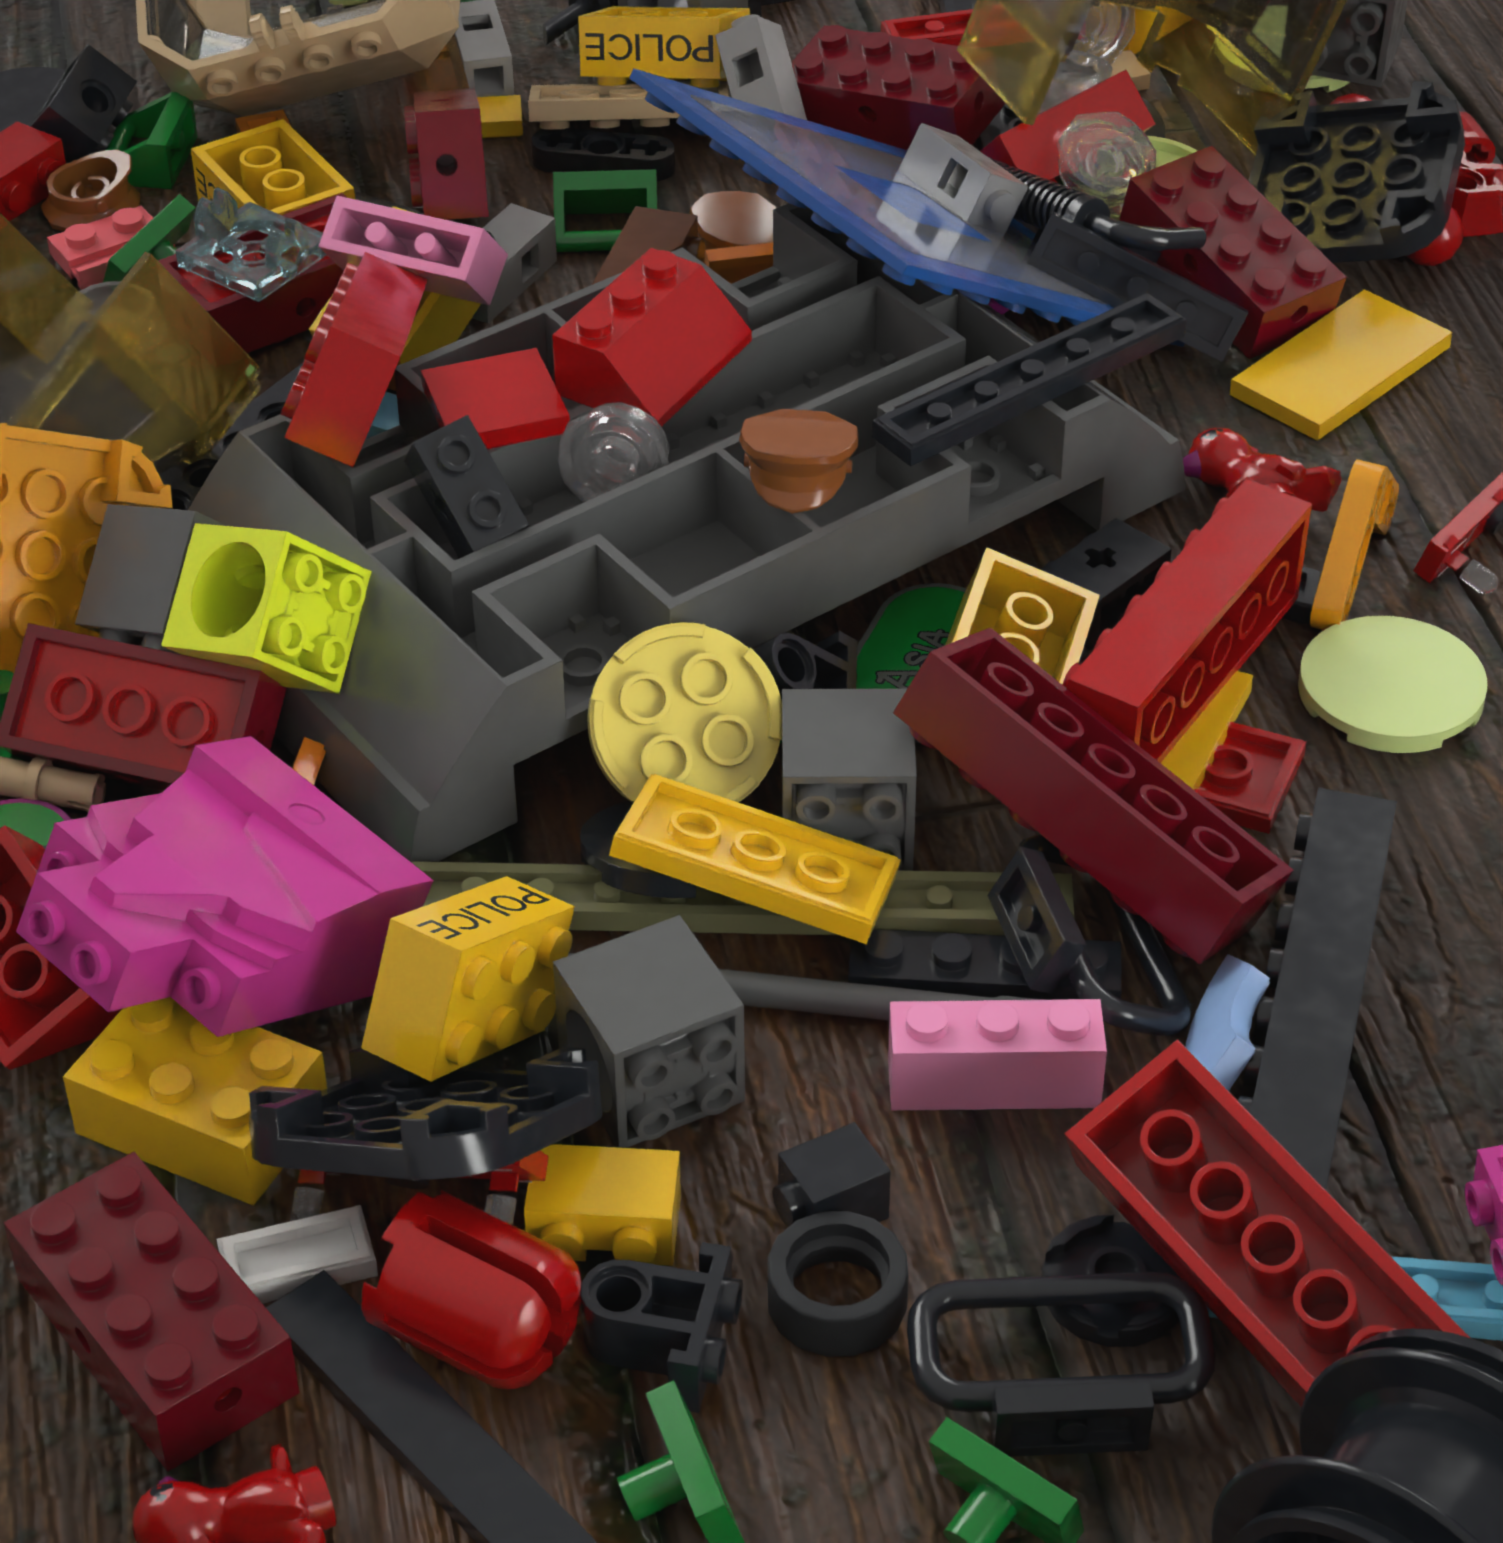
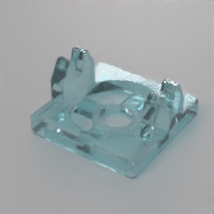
[175,187,327,302]

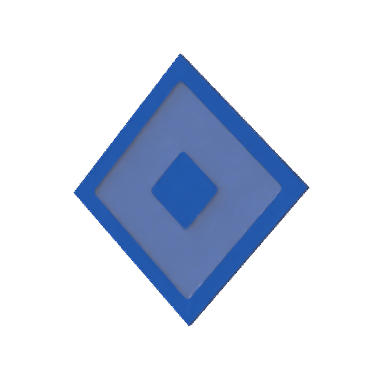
[629,69,1185,347]

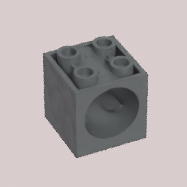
[1285,0,1408,88]
[75,504,227,654]
[782,689,917,871]
[553,915,745,1148]

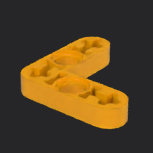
[1310,459,1399,630]

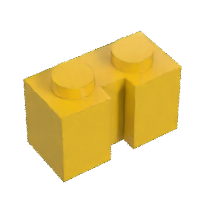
[524,1144,681,1266]

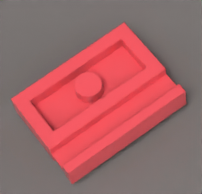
[47,205,175,290]

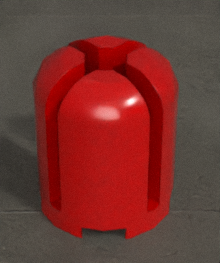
[361,1190,581,1390]

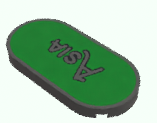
[856,583,966,743]

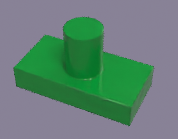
[103,194,196,296]
[617,1380,745,1543]
[928,1417,1084,1543]

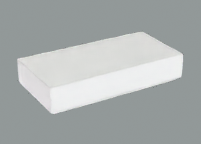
[216,1205,378,1304]

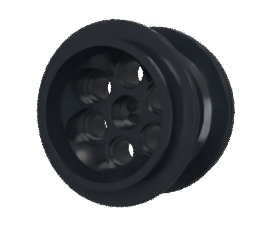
[1211,1328,1503,1543]

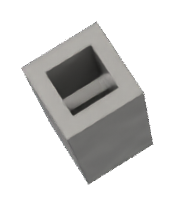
[450,0,514,97]
[715,14,807,120]
[898,123,1029,235]
[472,203,557,324]

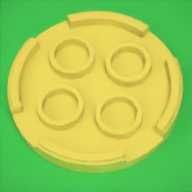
[588,622,782,803]

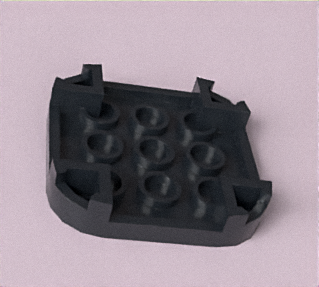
[1249,81,1465,263]
[249,1046,602,1179]

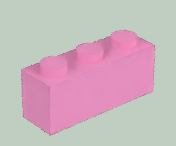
[318,196,508,306]
[888,999,1107,1111]

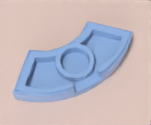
[1185,954,1270,1091]

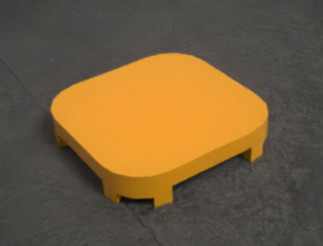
[0,423,173,673]

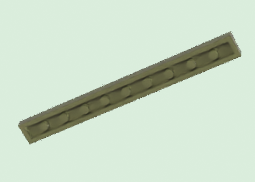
[412,861,1074,936]

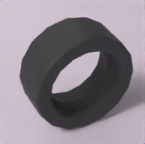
[767,1211,908,1357]

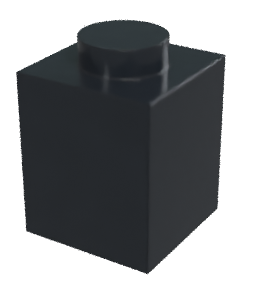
[772,1122,891,1227]

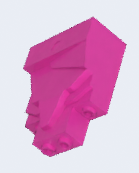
[16,736,434,1037]

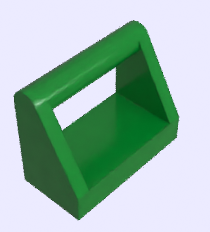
[105,92,198,189]
[553,169,658,253]

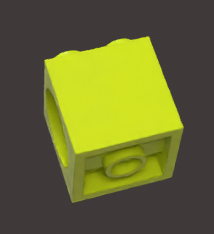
[161,523,372,694]

